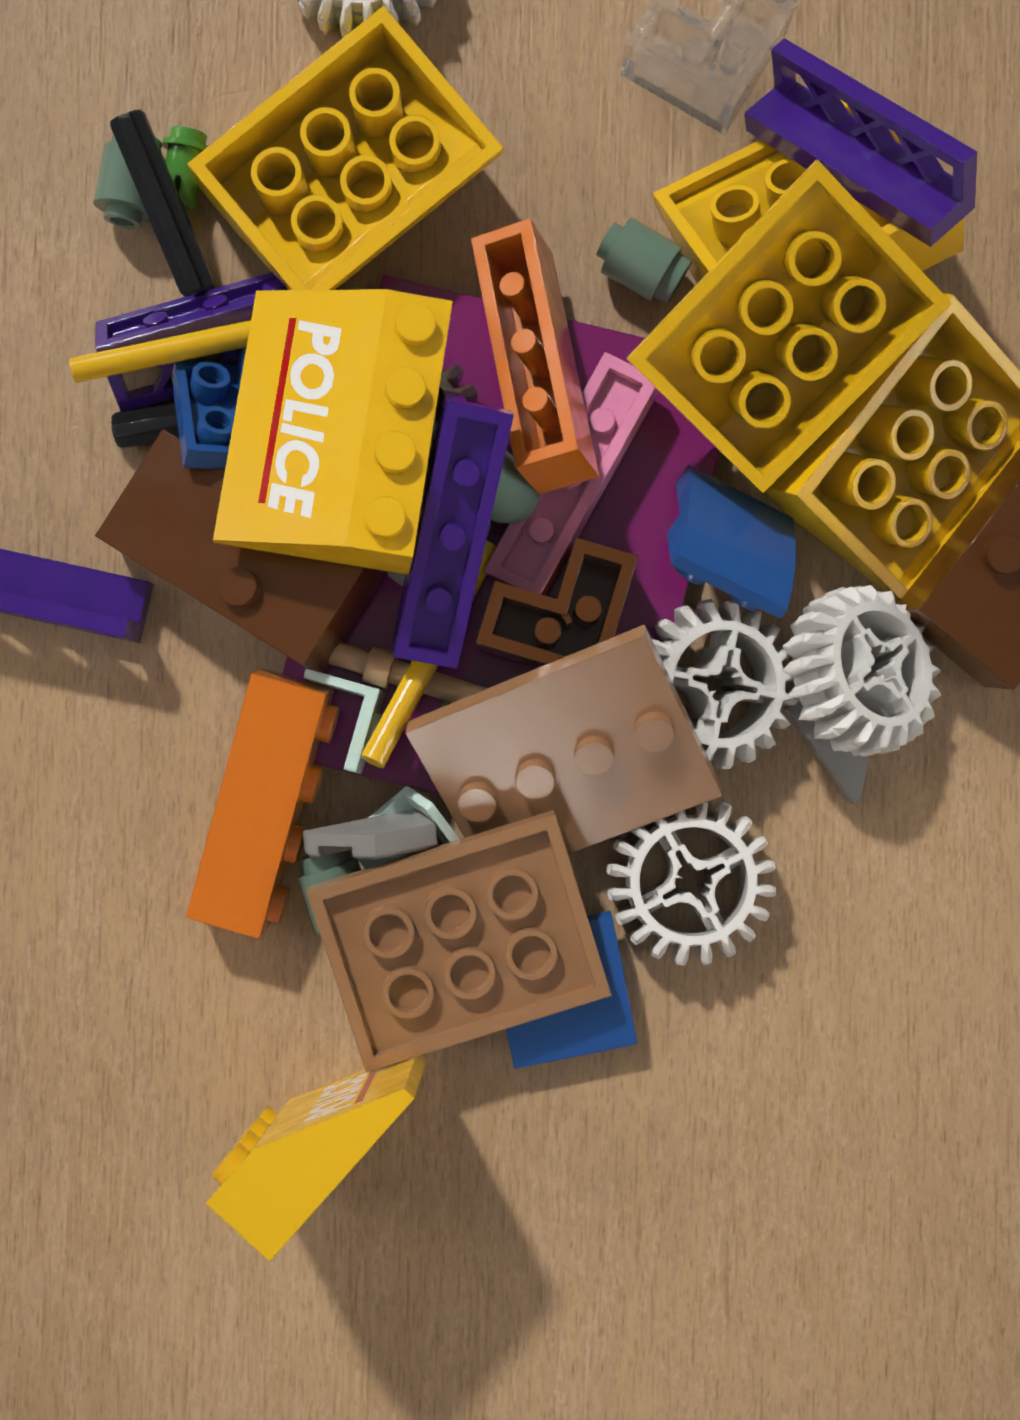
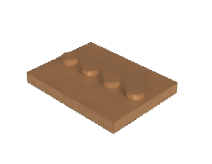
[406,625,722,854]
[306,810,612,1073]

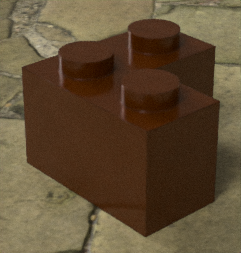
[476,538,638,668]

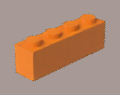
[471,218,600,495]
[186,668,340,939]

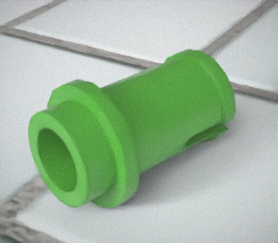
[162,126,208,211]

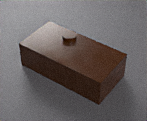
[95,429,388,673]
[898,448,1020,690]

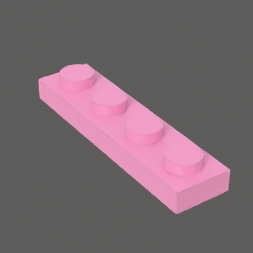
[484,352,659,596]

